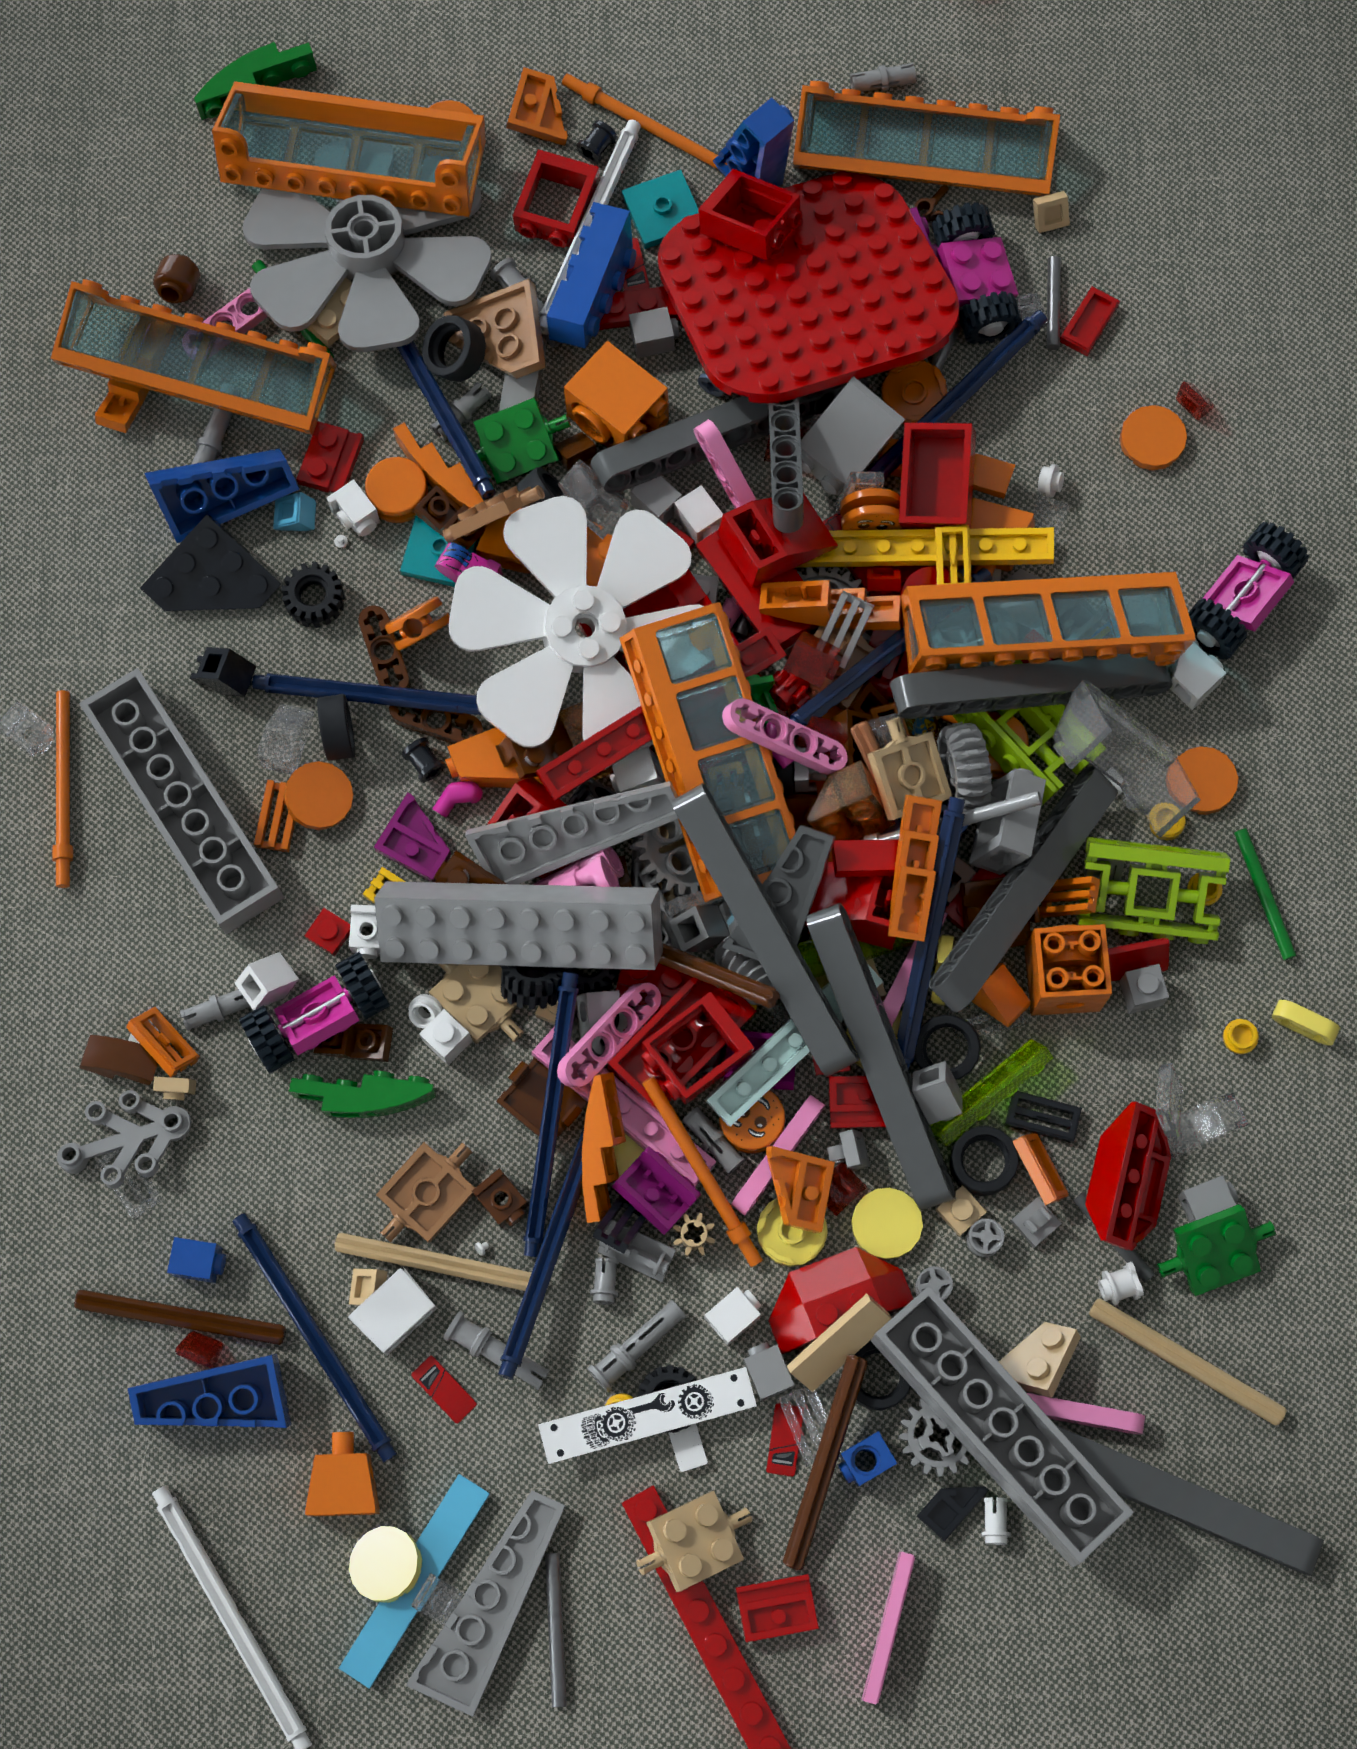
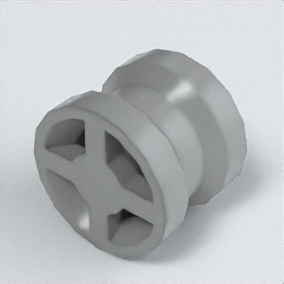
[966,1218,1005,1258]
[915,1266,953,1301]

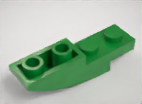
[194,42,317,120]
[289,1070,437,1118]

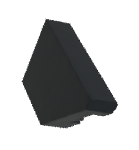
[916,1486,989,1542]

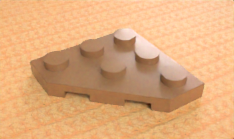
[444,279,546,379]

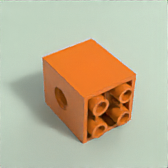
[564,340,669,448]
[1024,924,1112,1016]

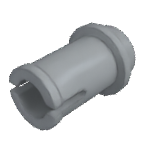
[590,1258,618,1305]

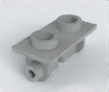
[598,1220,676,1282]

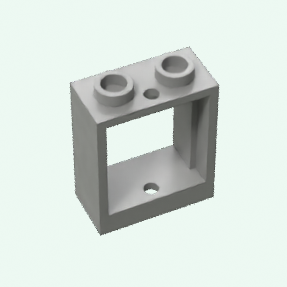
[969,768,1046,875]

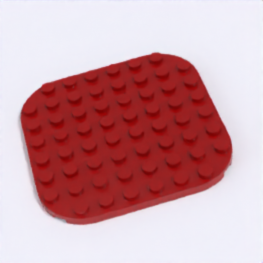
[658,171,959,403]

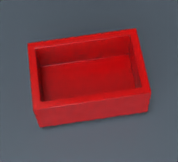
[899,422,976,530]

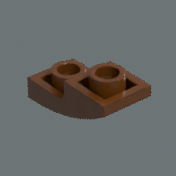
[412,485,487,550]
[314,1023,393,1062]
[79,1035,158,1086]

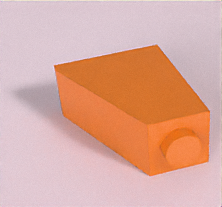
[445,727,544,788]

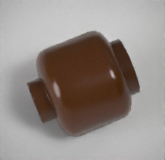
[153,254,200,304]

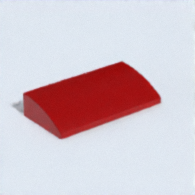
[696,530,818,650]
[608,977,757,1113]

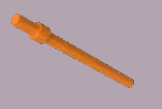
[562,73,727,169]
[52,690,73,888]
[642,1076,763,1267]

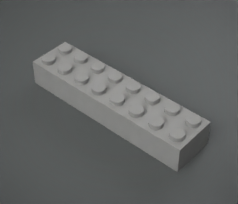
[79,668,285,934]
[374,881,663,970]
[871,1286,1134,1568]

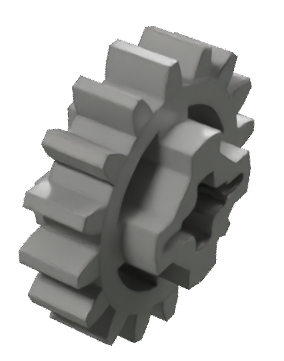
[898,1399,970,1477]

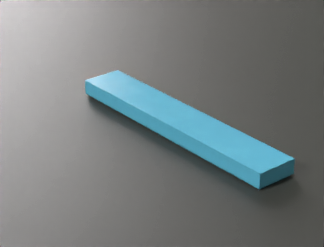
[338,1474,490,1689]

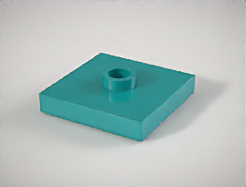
[621,169,699,249]
[400,515,480,587]

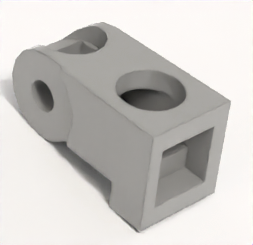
[576,990,620,1057]

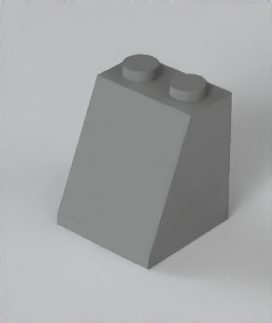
[801,377,905,499]

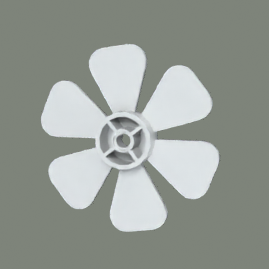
[449,496,714,753]

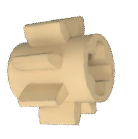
[672,1213,715,1257]

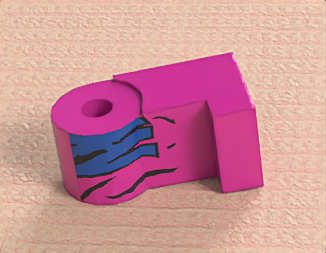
[435,542,503,582]

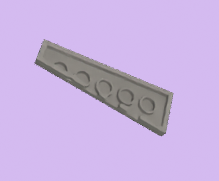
[465,781,679,884]
[406,1490,566,1717]

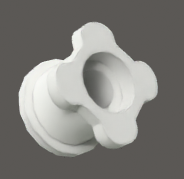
[1098,1262,1144,1306]

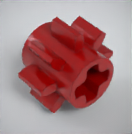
[769,669,810,711]

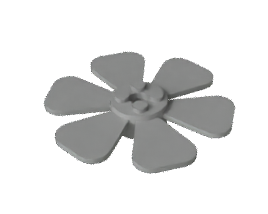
[242,140,492,352]

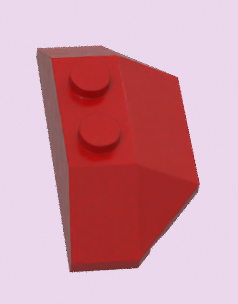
[1085,1102,1171,1251]
[768,1247,913,1355]

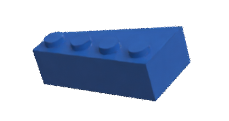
[713,97,794,187]
[547,202,637,349]
[144,449,299,543]
[127,1353,292,1428]

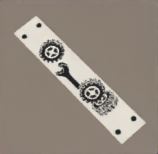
[538,1367,757,1464]

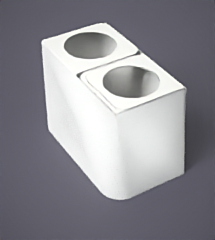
[348,1267,437,1355]

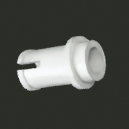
[981,1497,1011,1545]

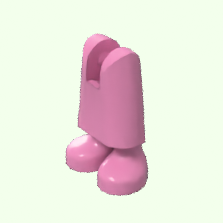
[532,847,624,887]

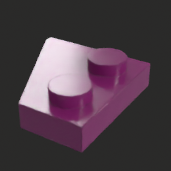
[374,792,451,882]

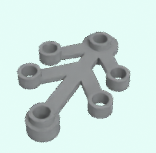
[57,1090,192,1189]

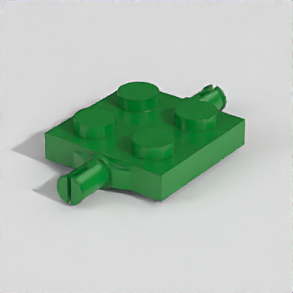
[473,397,571,484]
[1157,1204,1276,1296]

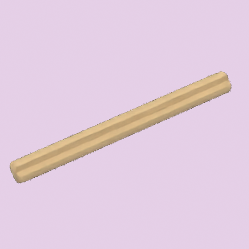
[335,1233,532,1291]
[1089,1299,1287,1425]

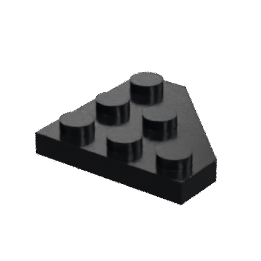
[140,514,283,611]

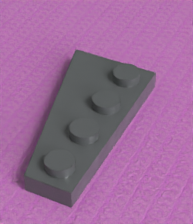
[722,825,836,961]

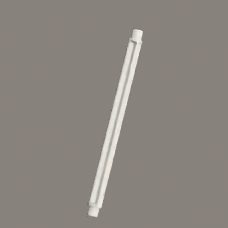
[539,120,641,335]
[152,1485,312,1749]

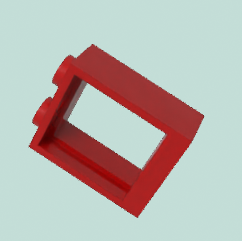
[513,149,600,248]
[698,169,802,260]
[641,991,754,1105]

